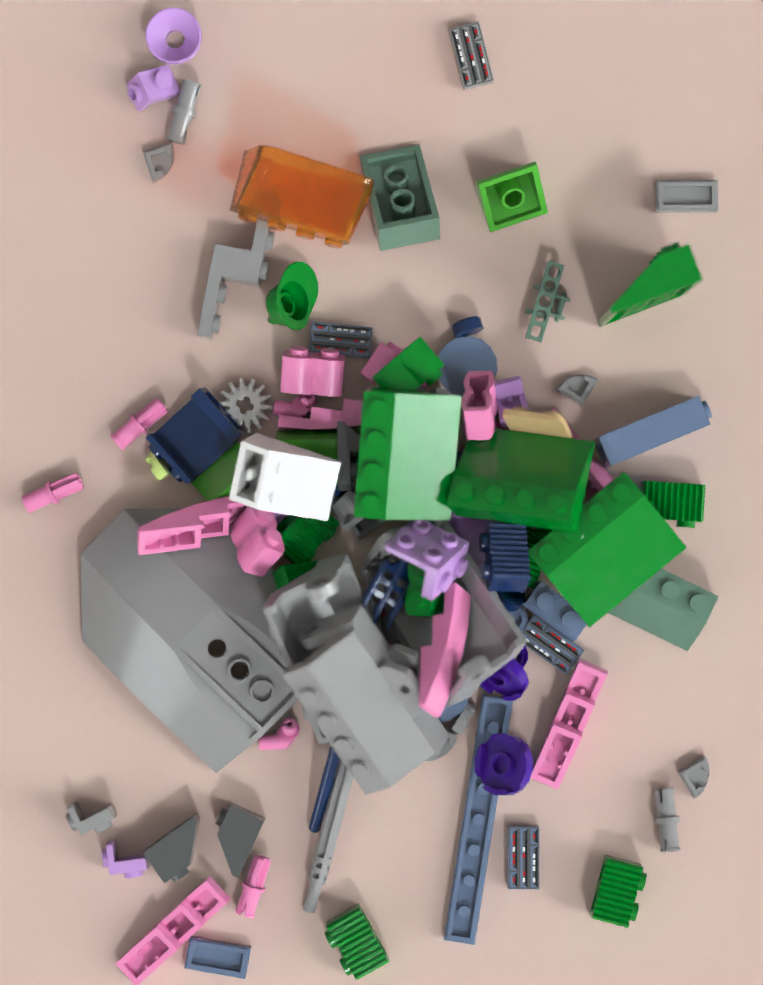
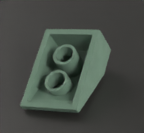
[360,144,440,251]

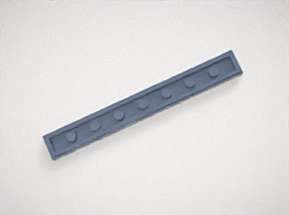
[444,694,513,945]

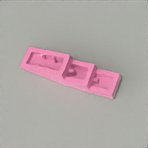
[277,399,363,431]
[137,496,248,555]
[419,583,471,717]
[530,659,608,789]
[115,876,231,985]

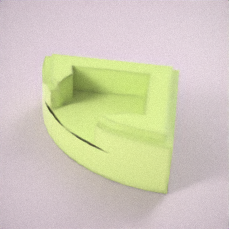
[145,451,171,480]

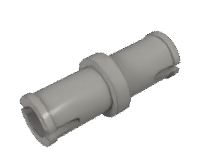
[166,79,202,145]
[653,788,681,852]

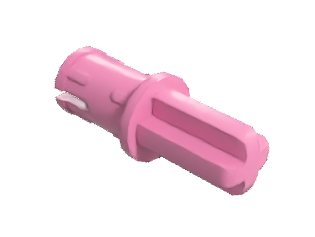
[110,398,168,450]
[22,473,84,513]
[235,855,271,918]

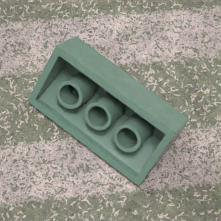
[609,569,719,651]

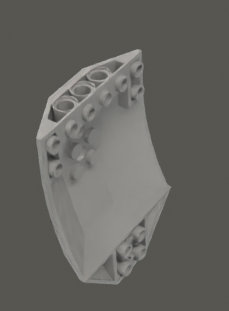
[81,508,298,773]

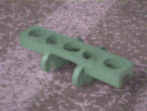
[525,261,571,343]

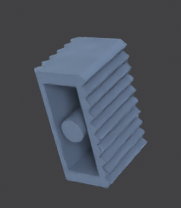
[522,581,587,642]

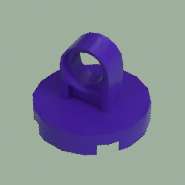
[479,645,529,701]
[475,733,534,796]

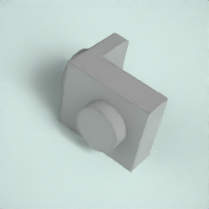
[66,802,117,836]

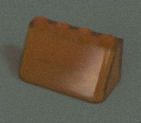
[229,145,375,249]

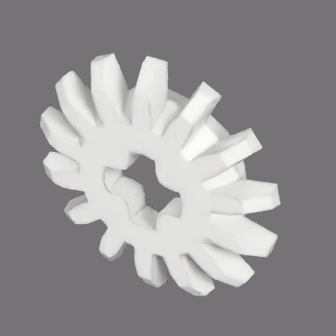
[219,378,273,433]

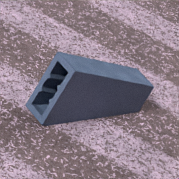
[593,396,712,468]

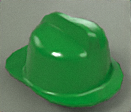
[266,262,319,330]

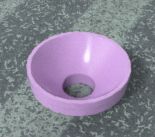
[145,7,202,65]

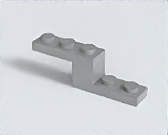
[197,190,281,340]

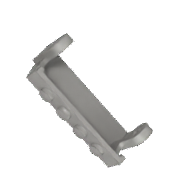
[359,520,527,708]
[263,553,388,744]
[282,605,449,795]

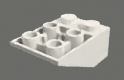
[229,433,342,521]

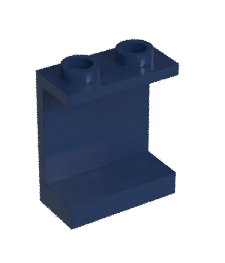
[146,387,246,484]

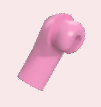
[272,394,317,418]
[259,718,300,750]

